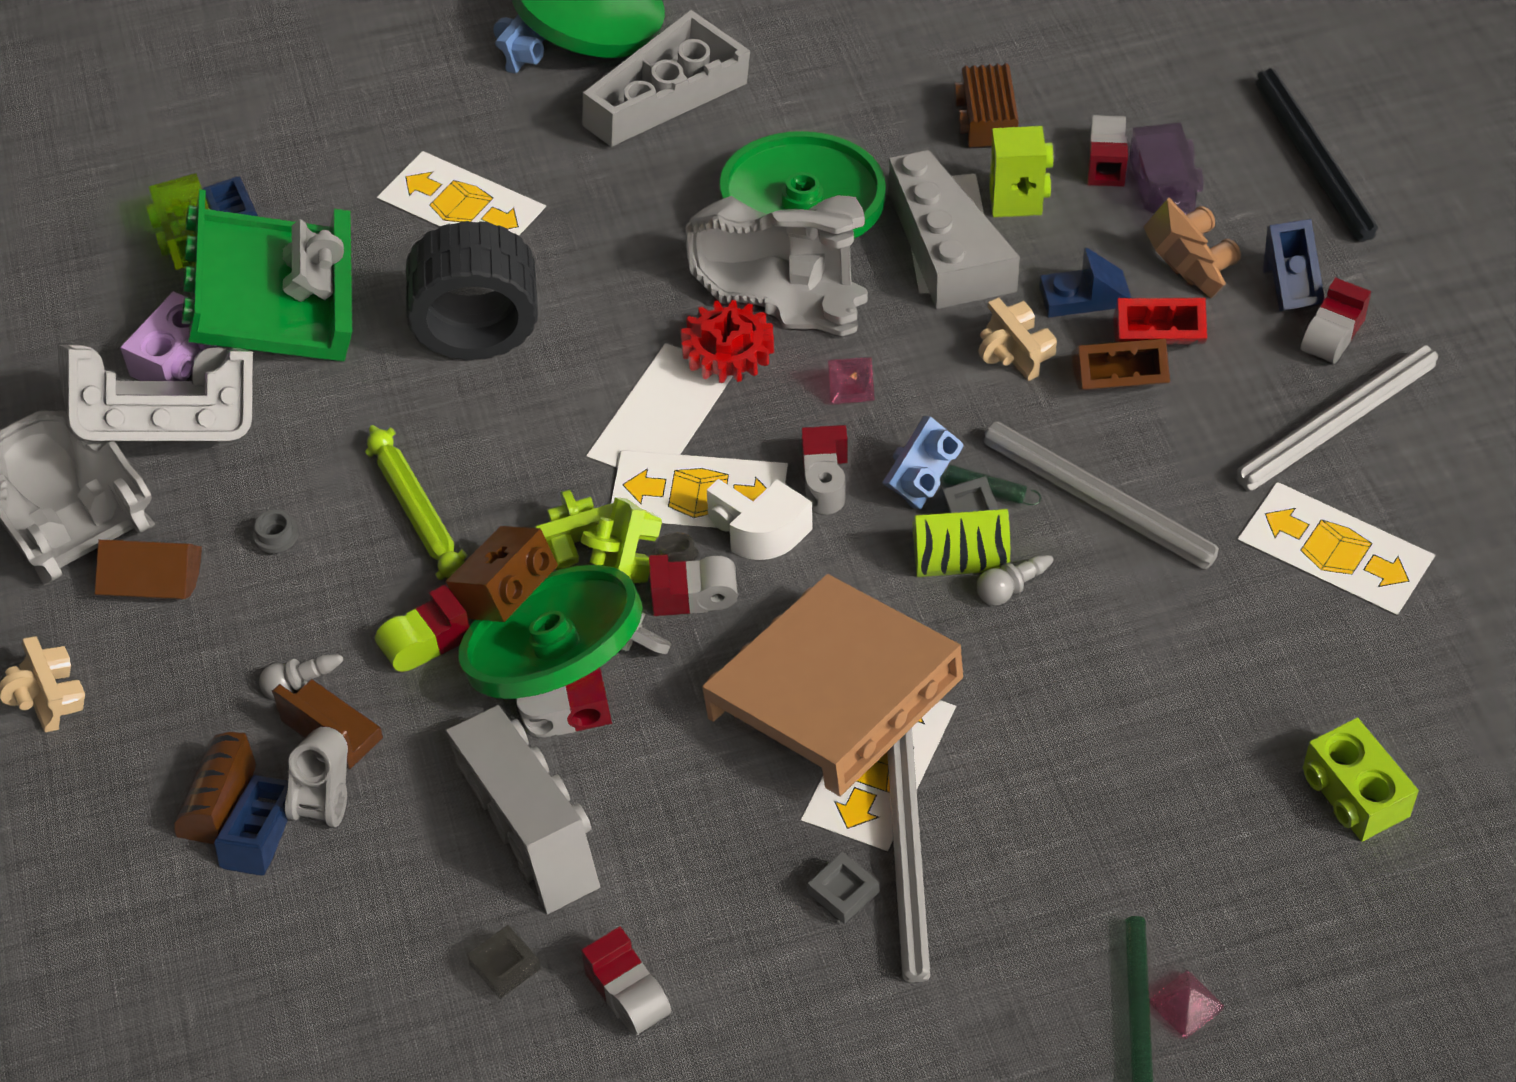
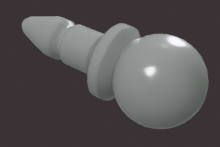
[977,555,1054,605]
[259,654,343,700]

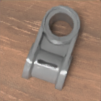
[285,727,348,827]

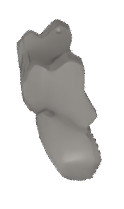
[685,195,868,336]
[0,411,155,586]

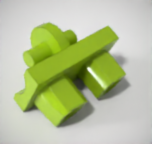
[536,489,613,570]
[581,497,662,583]

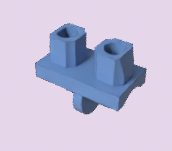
[493,15,545,73]
[882,416,964,509]

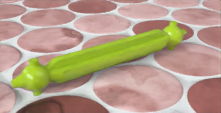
[365,425,468,580]

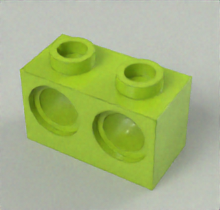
[1302,717,1419,842]

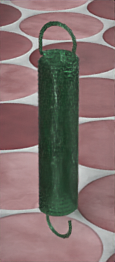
[941,464,1042,506]

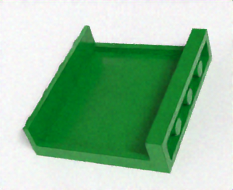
[181,189,352,362]

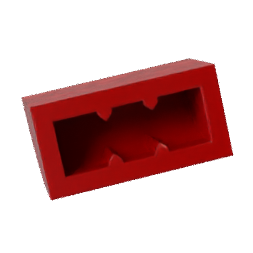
[1113,298,1207,345]

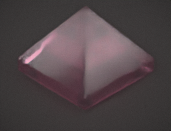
[828,357,875,404]
[1149,970,1224,1039]

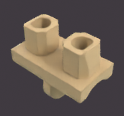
[979,298,1057,381]
[0,636,85,732]

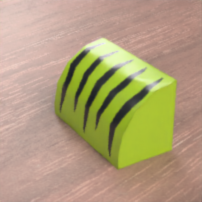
[912,509,1010,577]

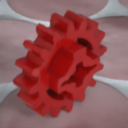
[681,300,774,383]

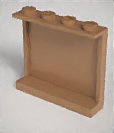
[702,574,963,797]

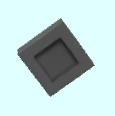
[943,476,999,513]
[807,851,879,924]

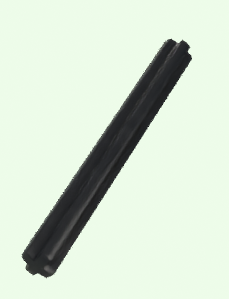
[1255,68,1378,243]

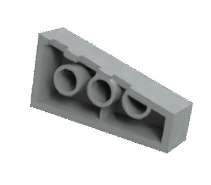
[582,10,750,147]
[889,150,1020,309]
[446,705,601,915]

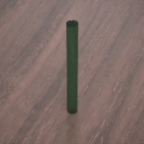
[1125,916,1154,1082]

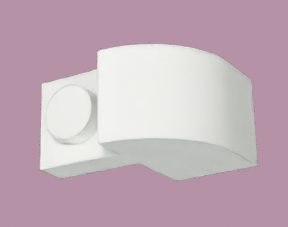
[707,479,812,560]

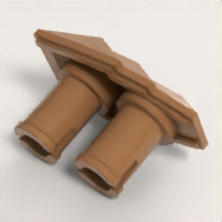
[1143,198,1241,298]

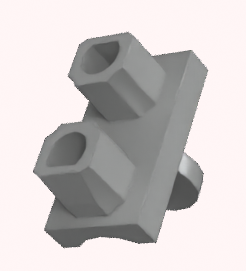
[283,219,344,302]

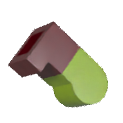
[375,584,470,672]

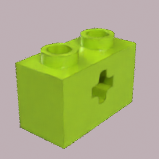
[989,126,1053,217]

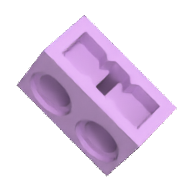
[120,291,217,381]

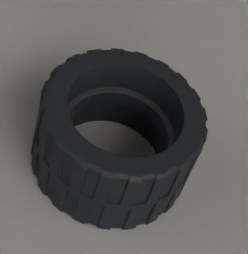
[406,221,538,360]

